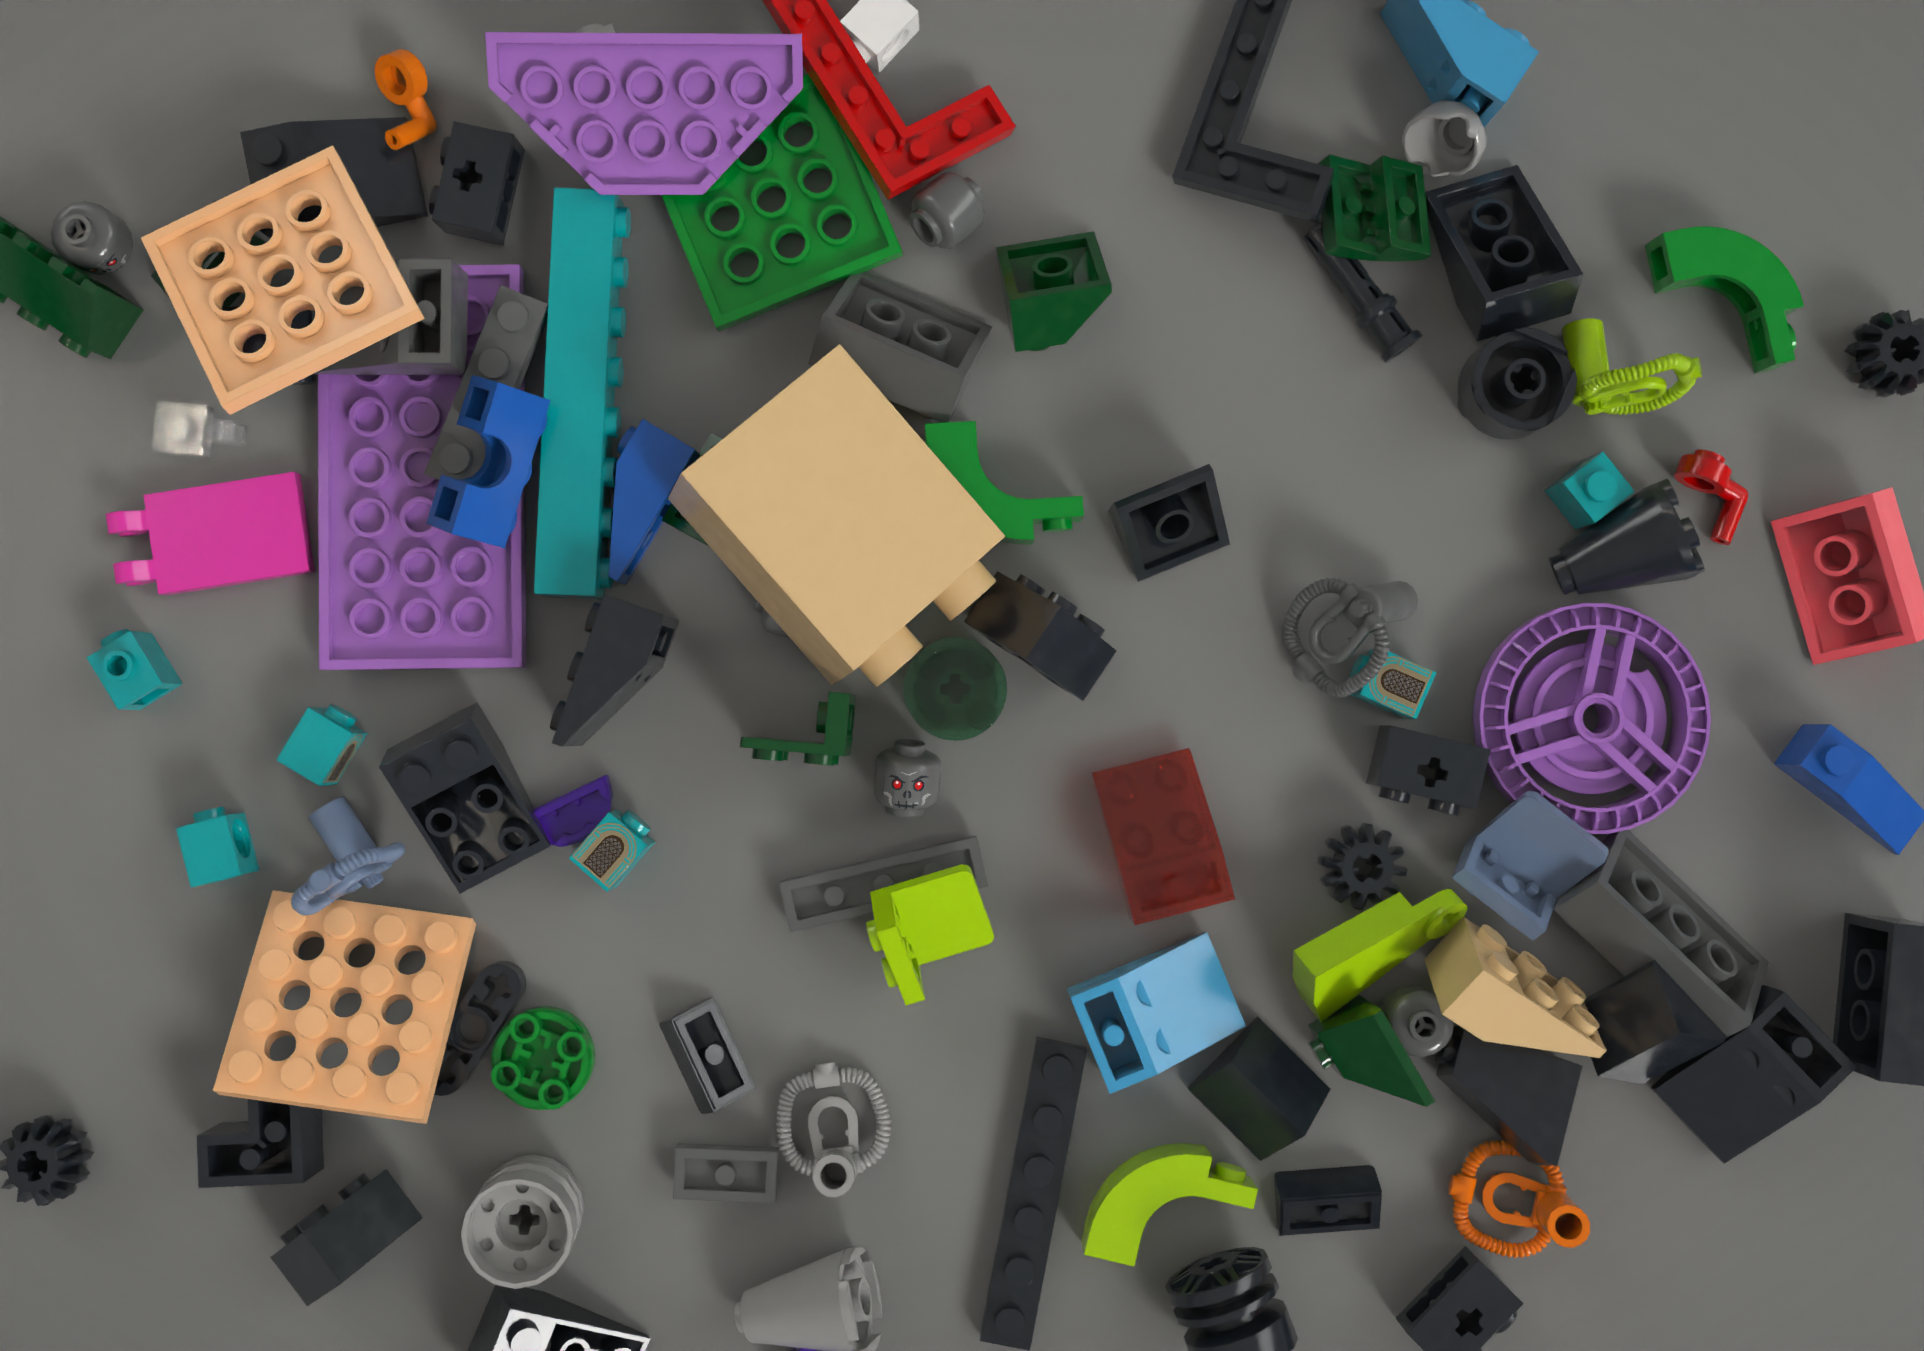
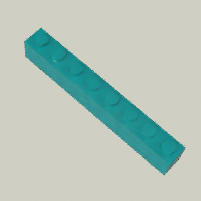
[534,187,631,599]

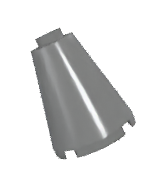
[735,1246,882,1351]

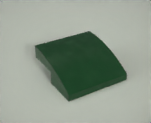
[1318,154,1431,262]

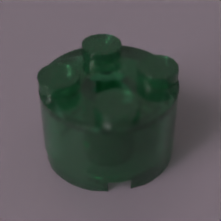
[904,637,1007,741]

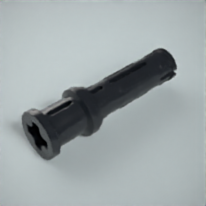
[1303,222,1423,363]

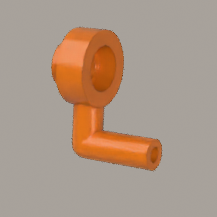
[374,49,437,150]

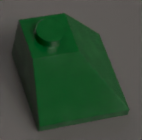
[996,231,1112,352]
[1308,995,1436,1107]

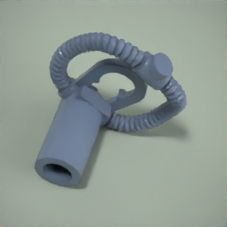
[291,796,405,915]

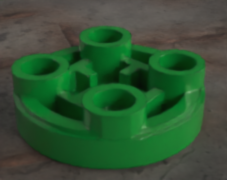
[491,1006,595,1110]

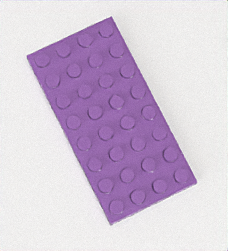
[318,264,526,670]

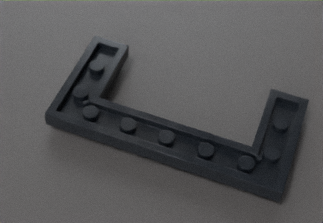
[1172,0,1334,223]

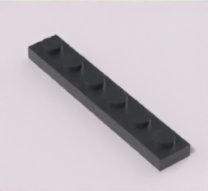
[980,1037,1087,1351]

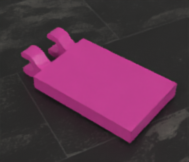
[106,472,315,596]

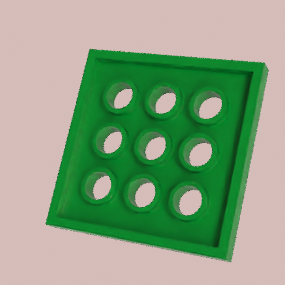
[661,74,903,332]

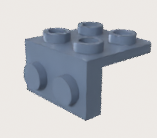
[1452,791,1609,941]

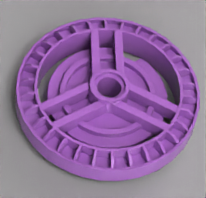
[1472,603,1711,834]

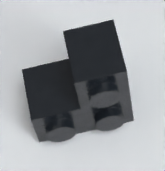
[964,571,1117,701]
[197,1099,324,1188]
[270,1169,423,1306]

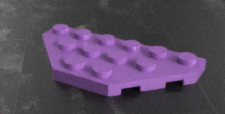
[485,32,803,195]

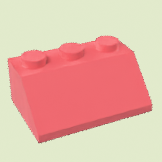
[1770,487,1924,665]

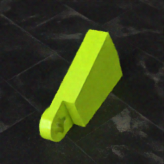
[1292,889,1467,1022]

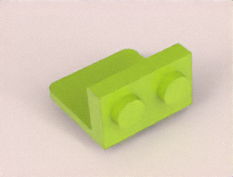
[866,864,994,1005]

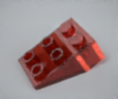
[1091,748,1235,925]

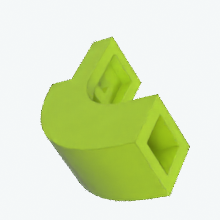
[1081,1143,1258,1266]

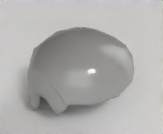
[1401,100,1487,177]

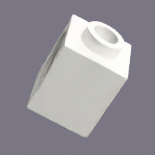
[840,0,919,73]

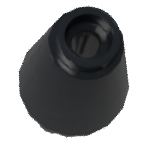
[1549,479,1705,595]

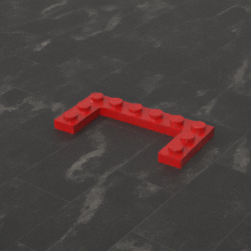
[762,0,1016,200]

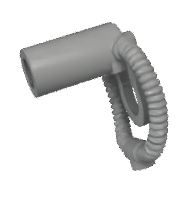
[776,1062,891,1197]

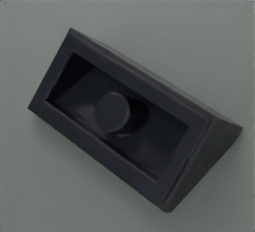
[659,998,756,1114]
[1274,1165,1382,1236]

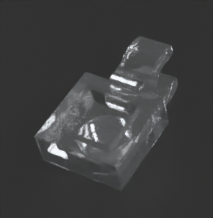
[152,401,247,458]

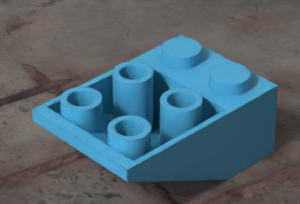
[1380,0,1539,127]
[1067,931,1246,1094]

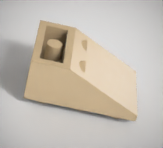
[1424,917,1606,1058]

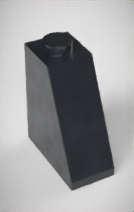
[1435,1026,1582,1166]

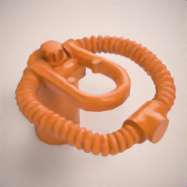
[1448,1140,1590,1258]

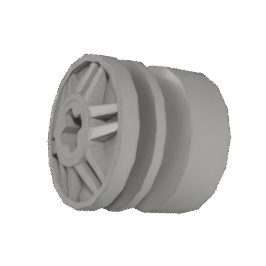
[461,1154,585,1289]

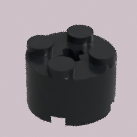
[1457,327,1577,439]

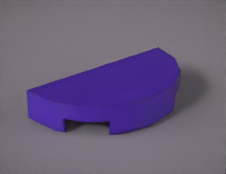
[533,775,613,847]

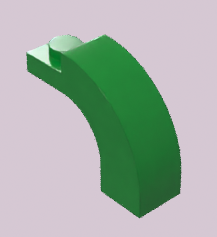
[1645,226,1804,374]
[925,421,1084,545]

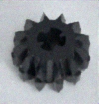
[1844,310,1924,397]
[1318,823,1407,910]
[0,1115,94,1206]

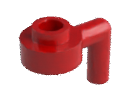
[1674,449,1749,545]

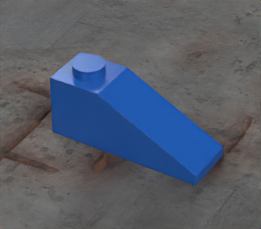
[608,419,699,585]
[1774,724,1924,855]

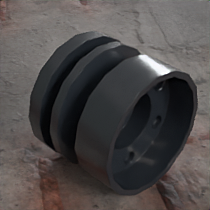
[1165,1247,1298,1351]

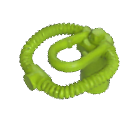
[1562,318,1702,415]

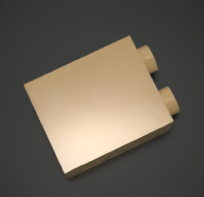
[668,344,1005,687]

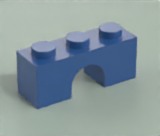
[426,375,551,548]

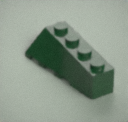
[0,216,143,360]

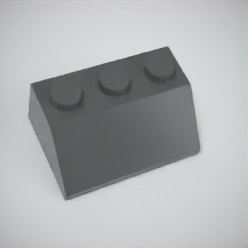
[808,272,992,423]

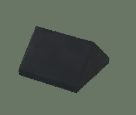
[1108,464,1230,582]
[1584,960,1726,1084]
[1188,1016,1331,1161]

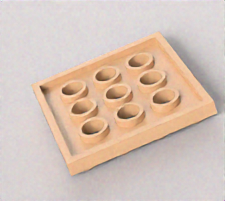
[141,145,425,415]
[213,890,476,1124]

